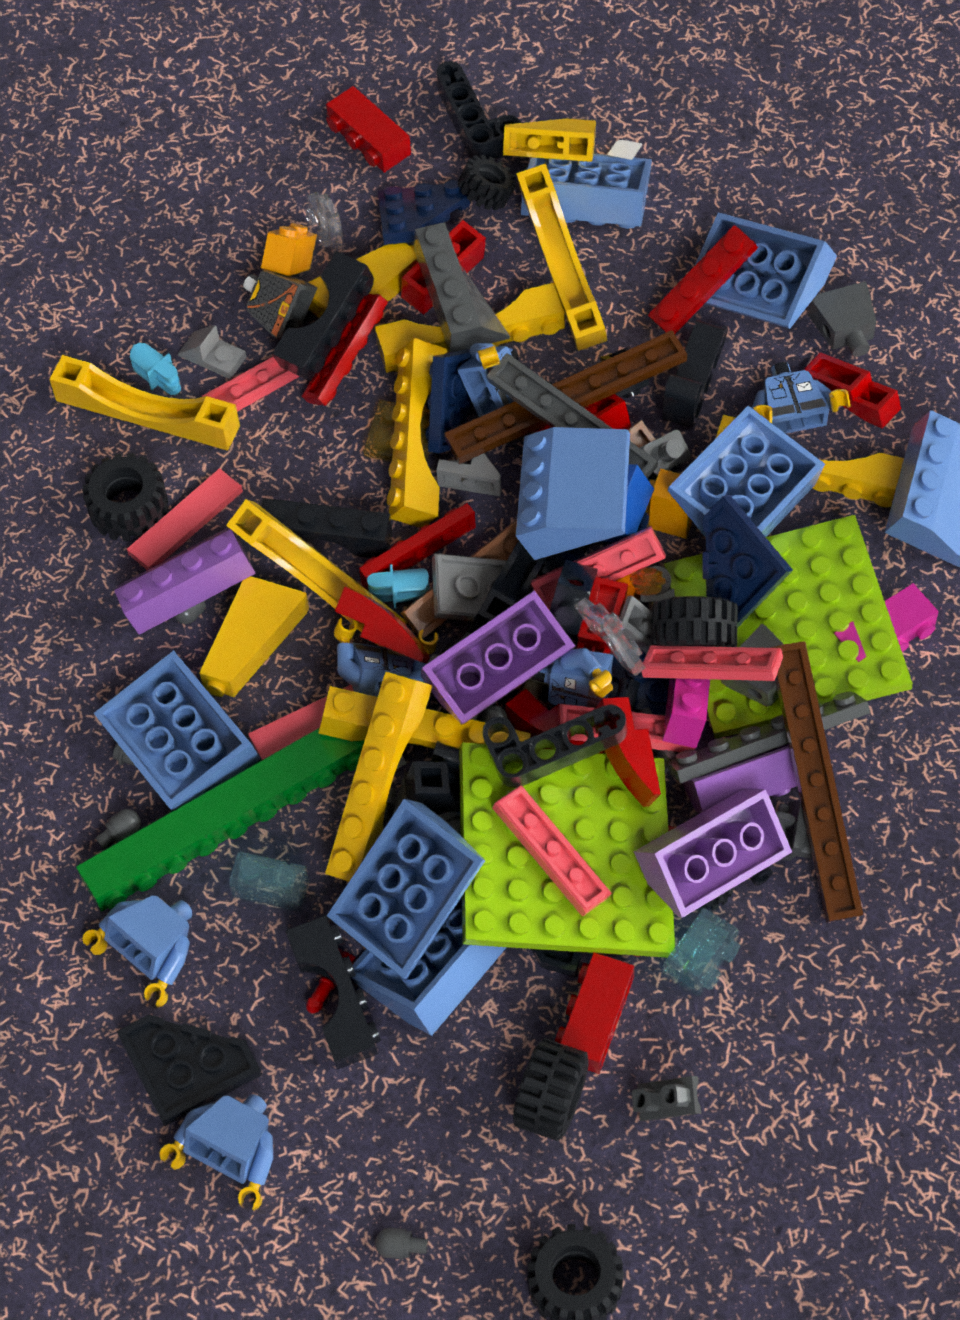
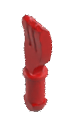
[306,948,356,1014]

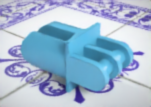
[130,343,181,395]
[367,564,430,608]

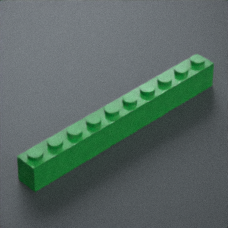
[76,728,365,912]

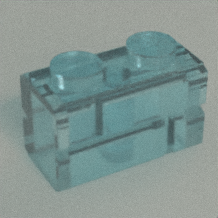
[229,852,310,912]
[663,908,741,996]

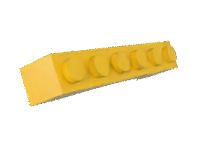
[516,163,607,351]
[375,283,565,373]
[387,338,447,527]
[49,355,240,451]
[715,415,904,507]
[226,499,408,647]
[325,671,433,882]
[319,686,531,749]

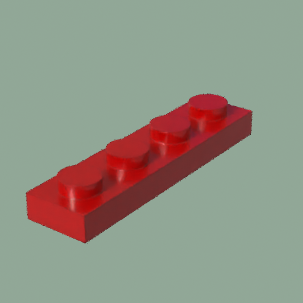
[648,225,758,334]
[302,294,388,406]
[359,503,476,591]

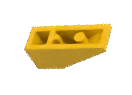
[503,118,596,162]

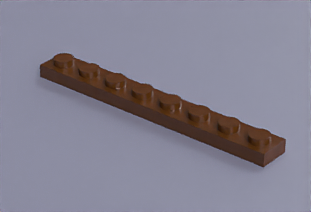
[444,330,687,464]
[771,641,863,923]

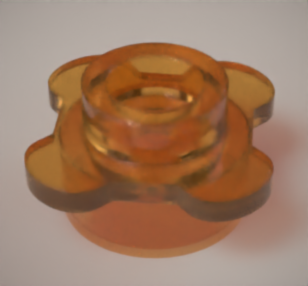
[629,568,666,595]

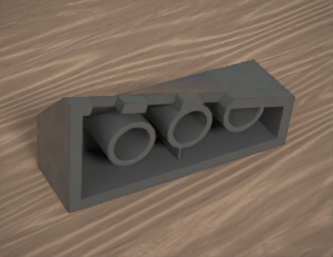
[414,222,510,353]

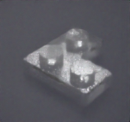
[305,191,344,255]
[575,598,646,676]

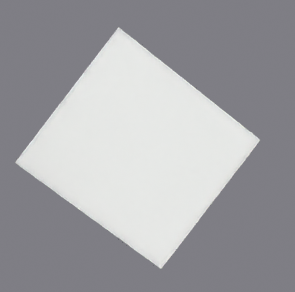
[607,140,642,160]

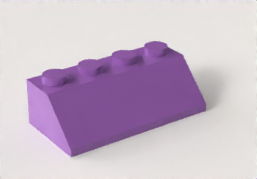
[114,528,256,635]
[420,591,575,725]
[682,744,797,814]
[634,788,792,918]

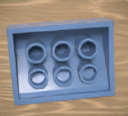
[521,154,652,229]
[695,212,837,329]
[668,406,825,538]
[884,410,960,568]
[516,427,630,560]
[94,650,261,811]
[327,799,486,979]
[350,897,507,1036]

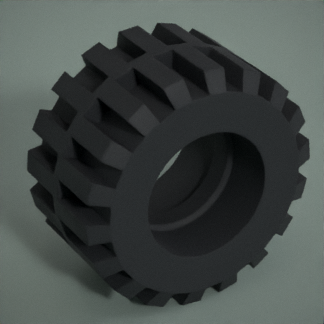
[82,453,168,541]
[652,596,738,647]
[513,1038,589,1141]
[527,1224,624,1320]

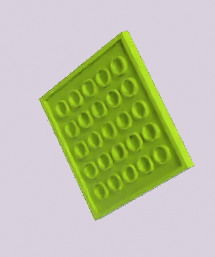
[664,515,913,738]
[459,742,676,958]

